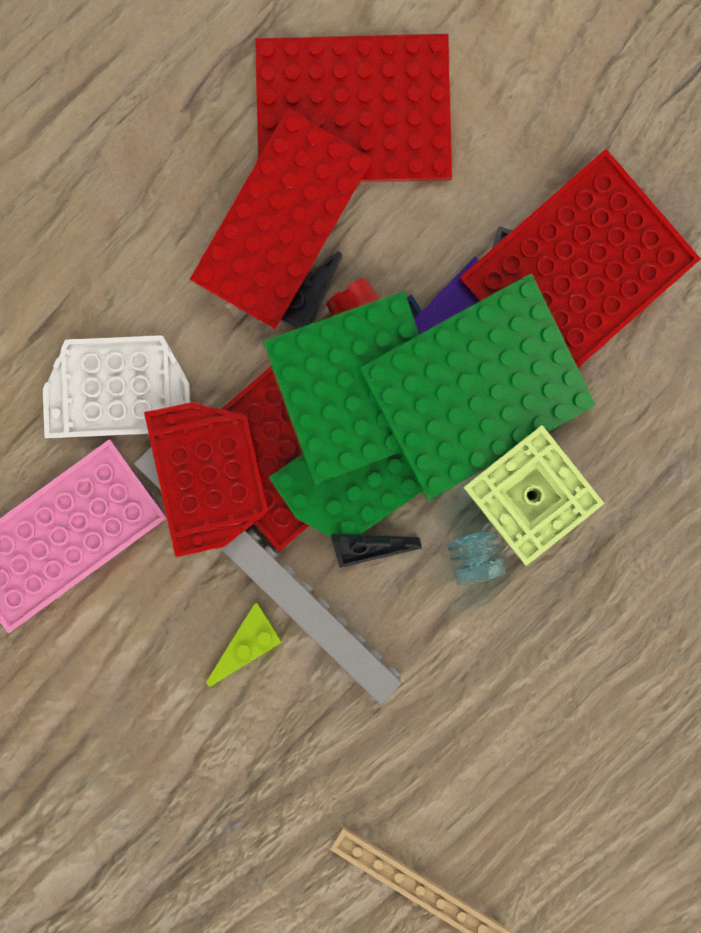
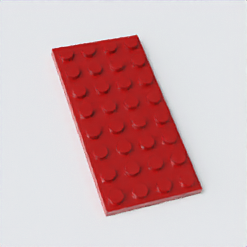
[189,108,373,330]

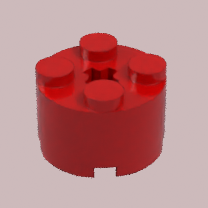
[326,278,379,316]

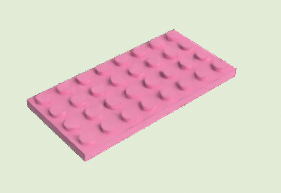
[0,439,167,633]

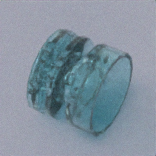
[447,532,507,585]

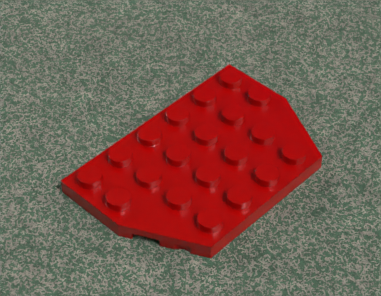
[144,402,268,558]

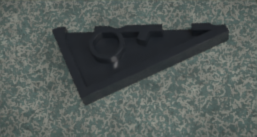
[280,251,343,328]
[331,534,422,568]

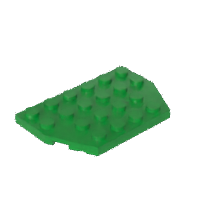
[269,452,422,537]

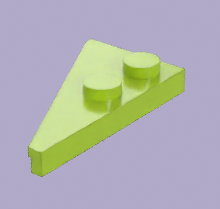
[206,602,282,687]

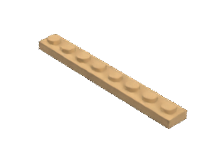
[330,826,510,933]

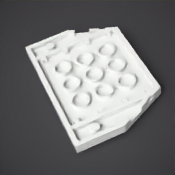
[43,336,191,438]

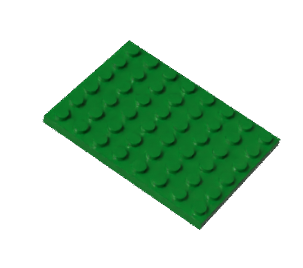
[358,274,596,500]

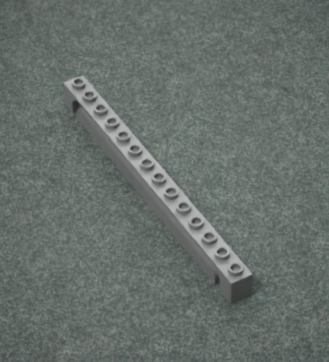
[134,447,402,704]

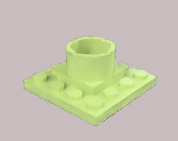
[463,425,605,566]

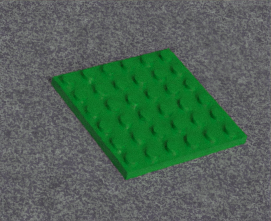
[262,291,419,484]

